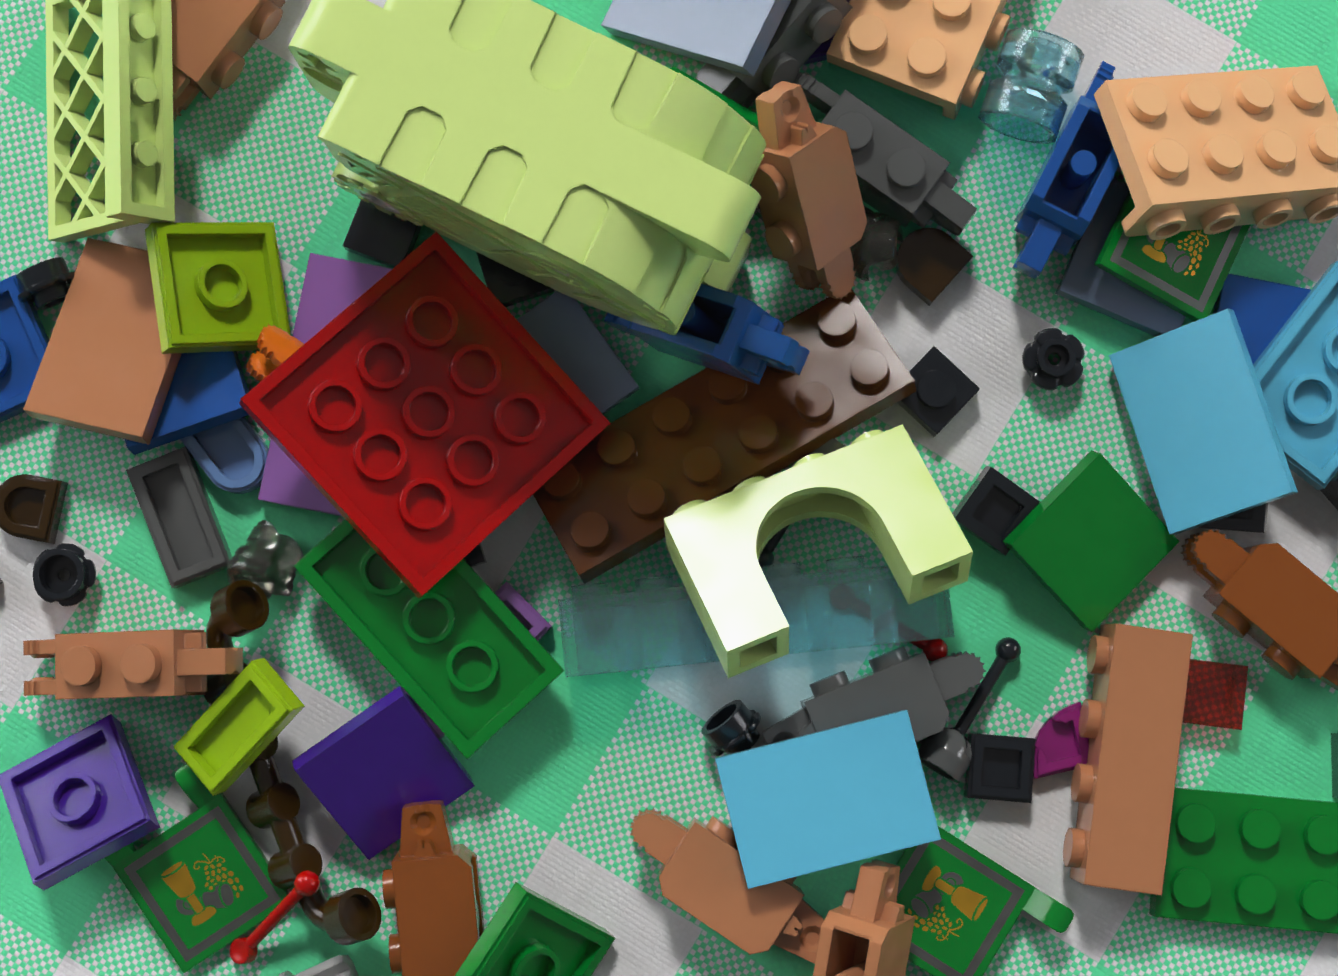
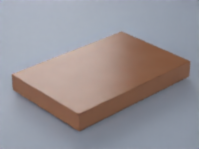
[23,238,182,445]

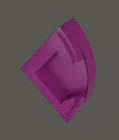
[1033,702,1089,779]

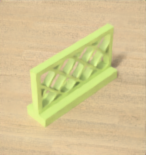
[45,0,175,243]

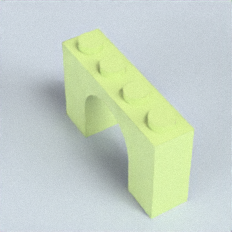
[663,424,973,678]

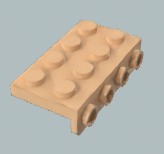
[827,0,1011,120]
[1093,65,1338,240]

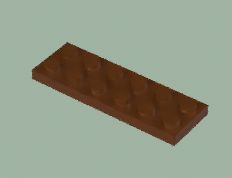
[533,289,916,584]

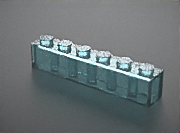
[558,556,954,677]

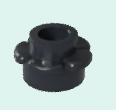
[16,257,75,310]
[1022,328,1085,390]
[33,543,96,606]
[701,700,761,756]

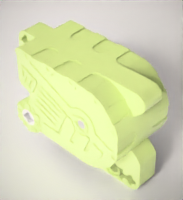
[288,0,767,335]

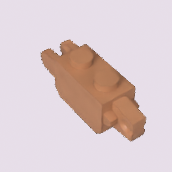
[171,0,285,121]
[751,81,867,300]
[23,629,243,700]
[630,808,825,964]
[813,859,915,976]

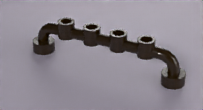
[204,580,381,945]

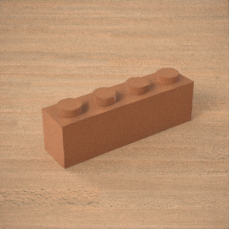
[1063,623,1193,896]

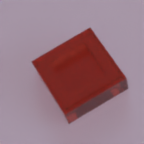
[1183,659,1248,730]

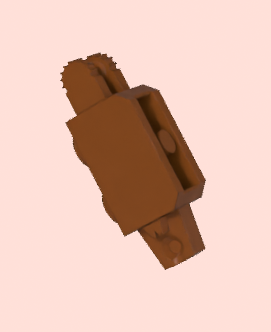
[1180,529,1338,691]
[382,800,484,976]

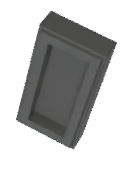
[126,446,235,588]

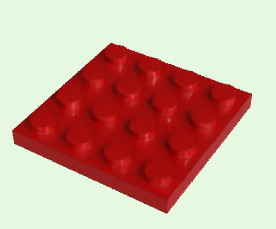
[239,232,610,598]

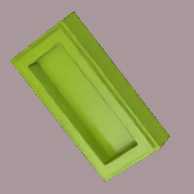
[173,658,305,796]

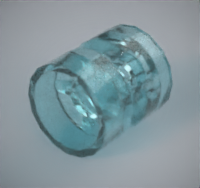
[978,28,1085,144]

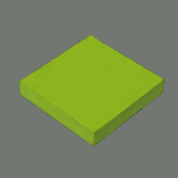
[145,222,291,354]

